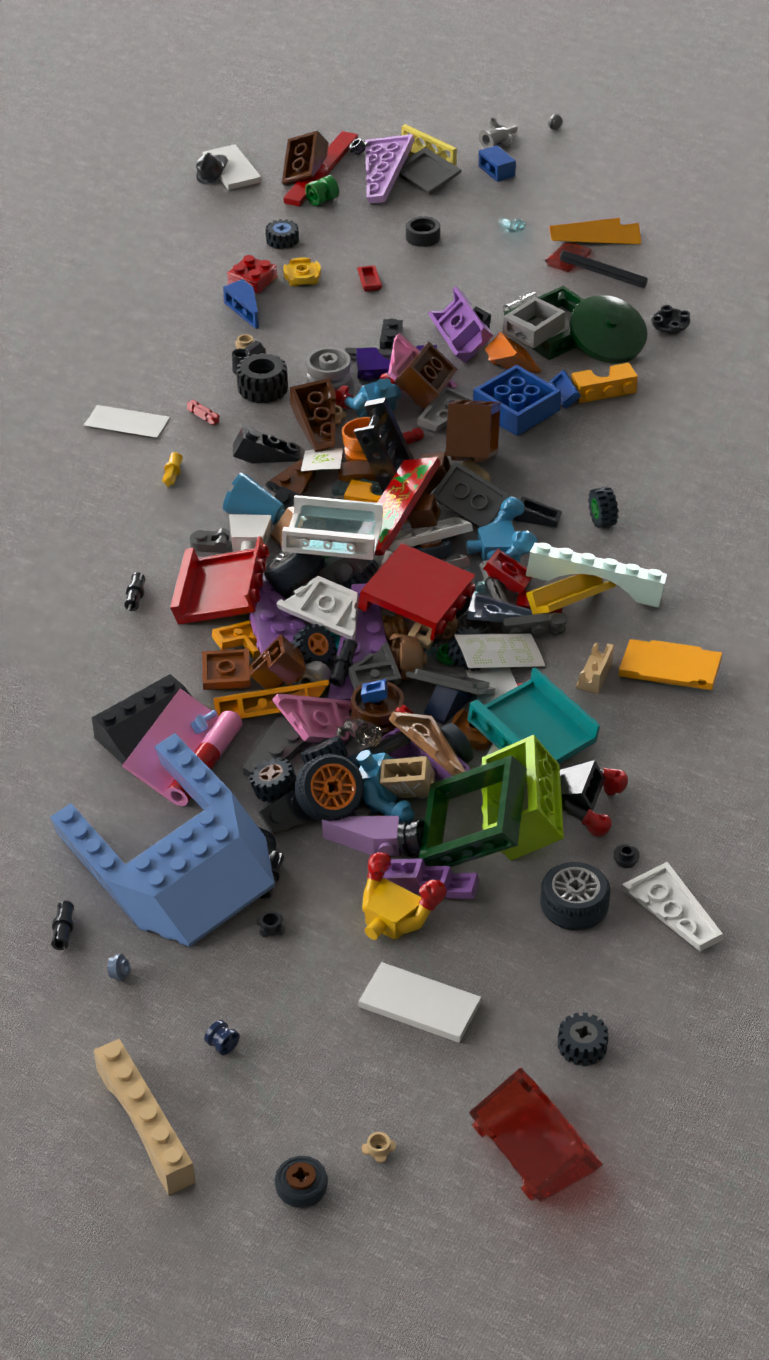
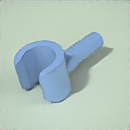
[191,710,217,734]

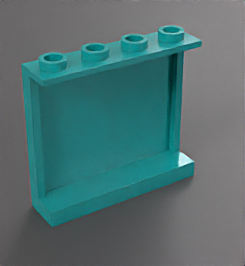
[467,668,600,764]

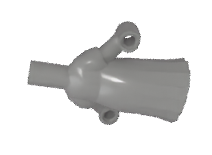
[479,117,518,148]

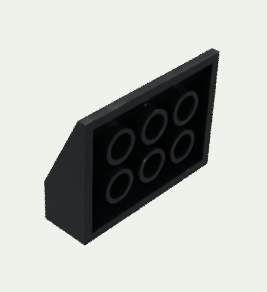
[91,674,191,764]

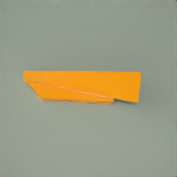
[549,218,641,244]
[213,679,329,719]

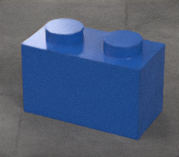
[478,145,516,182]

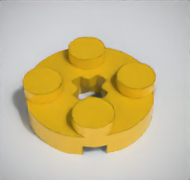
[283,257,321,287]

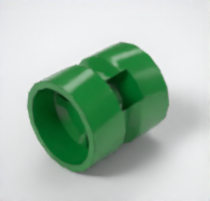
[305,175,339,206]

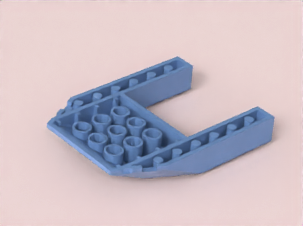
[50,733,275,947]

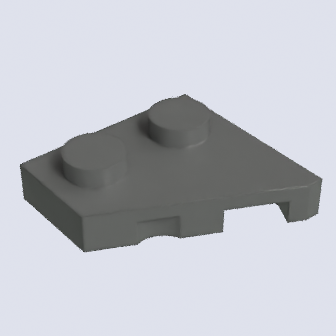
[348,643,401,690]

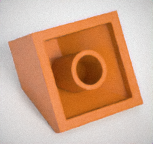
[485,331,541,373]

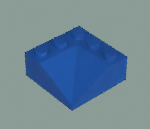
[473,365,561,436]

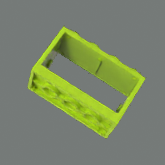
[481,735,564,861]

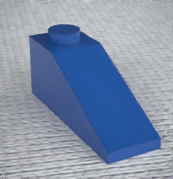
[223,279,259,329]

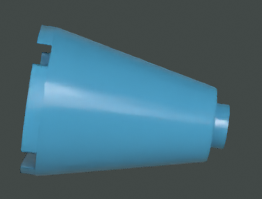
[223,473,286,524]

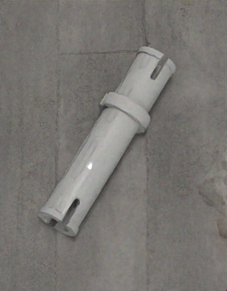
[479,560,508,603]

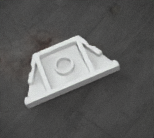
[276,576,359,640]

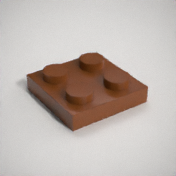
[202,649,251,690]

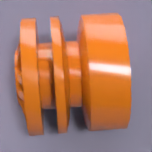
[342,417,370,462]

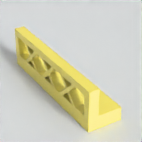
[402,124,457,166]

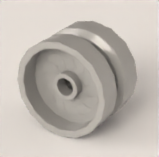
[306,347,351,391]

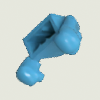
[466,497,538,563]
[357,750,415,823]

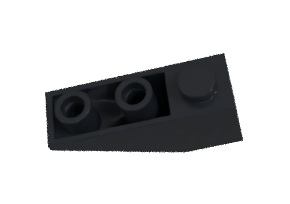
[233,426,301,464]

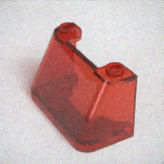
[468,1067,604,1202]

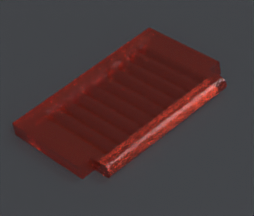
[545,242,592,273]

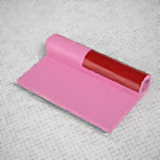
[122,688,243,806]

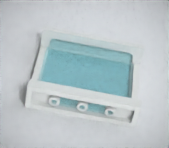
[282,495,384,560]

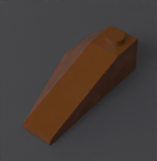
[290,378,336,452]

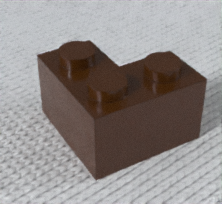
[249,634,306,689]

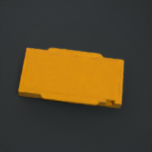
[619,639,722,690]

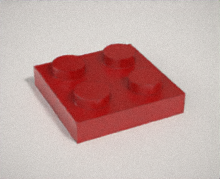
[483,549,532,594]

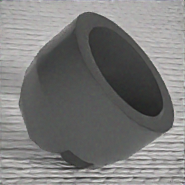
[548,114,563,130]

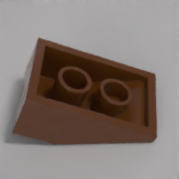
[281,130,329,185]
[394,341,458,410]

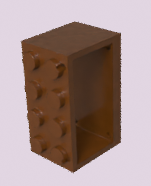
[445,400,501,462]

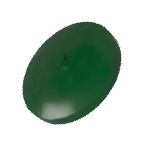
[569,295,647,364]

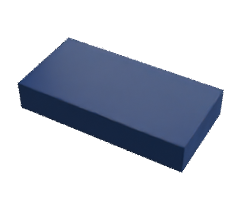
[548,370,581,409]

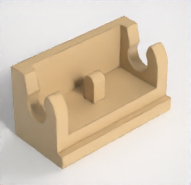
[576,643,614,694]

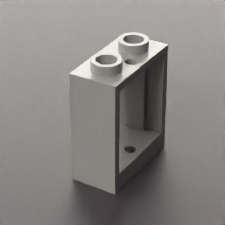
[503,297,565,348]

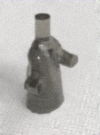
[335,718,382,747]

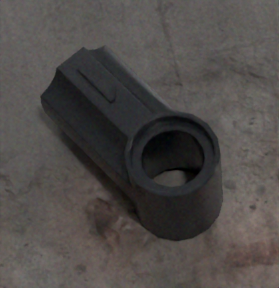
[232,341,266,374]

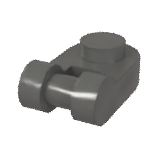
[190,528,230,552]

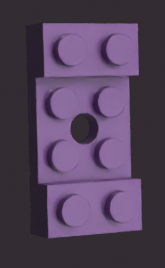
[428,286,494,363]

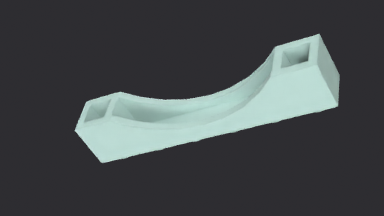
[526,543,667,608]

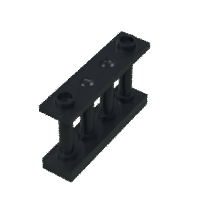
[354,397,414,493]

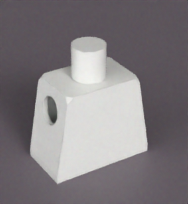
[229,514,272,552]

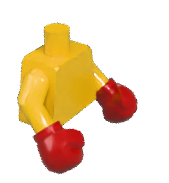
[362,852,447,940]

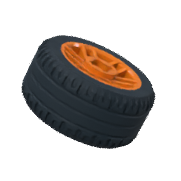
[295,754,364,822]

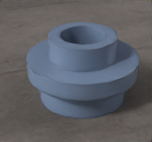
[107,954,130,981]

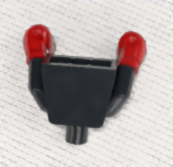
[560,760,628,837]

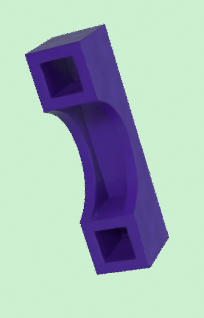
[356,345,437,380]

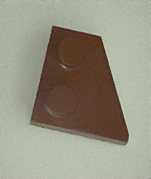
[270,459,316,495]

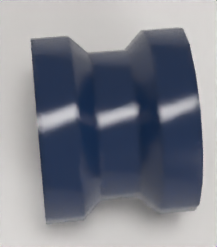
[204,1020,240,1055]

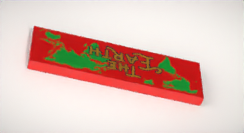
[358,457,441,556]

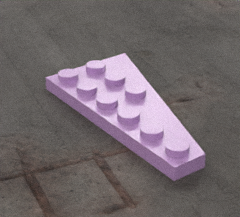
[365,134,415,203]

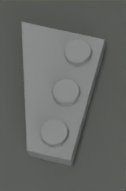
[417,386,473,433]

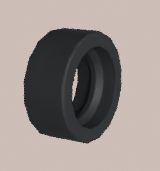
[406,216,440,247]

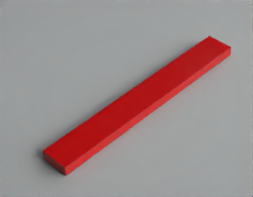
[283,131,358,207]

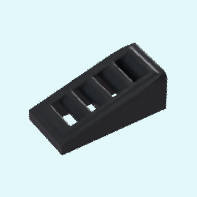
[513,496,562,527]

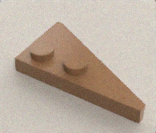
[389,712,466,776]

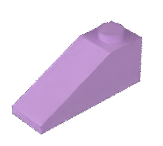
[322,816,399,856]

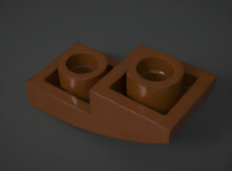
[338,461,377,483]

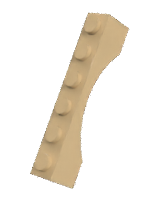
[94,1039,195,1195]

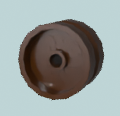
[351,680,404,742]

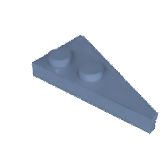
[466,593,542,622]

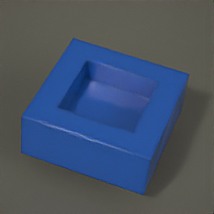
[361,679,388,703]

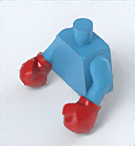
[335,373,402,418]

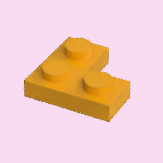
[212,621,261,659]

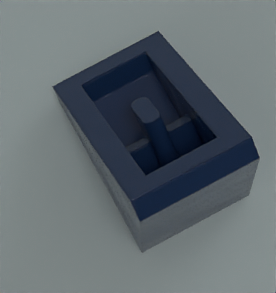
[424,684,472,725]

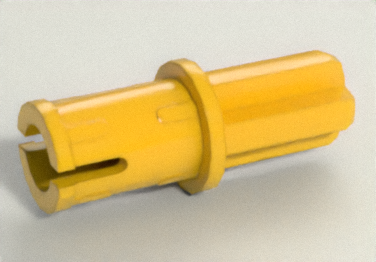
[162,452,183,487]

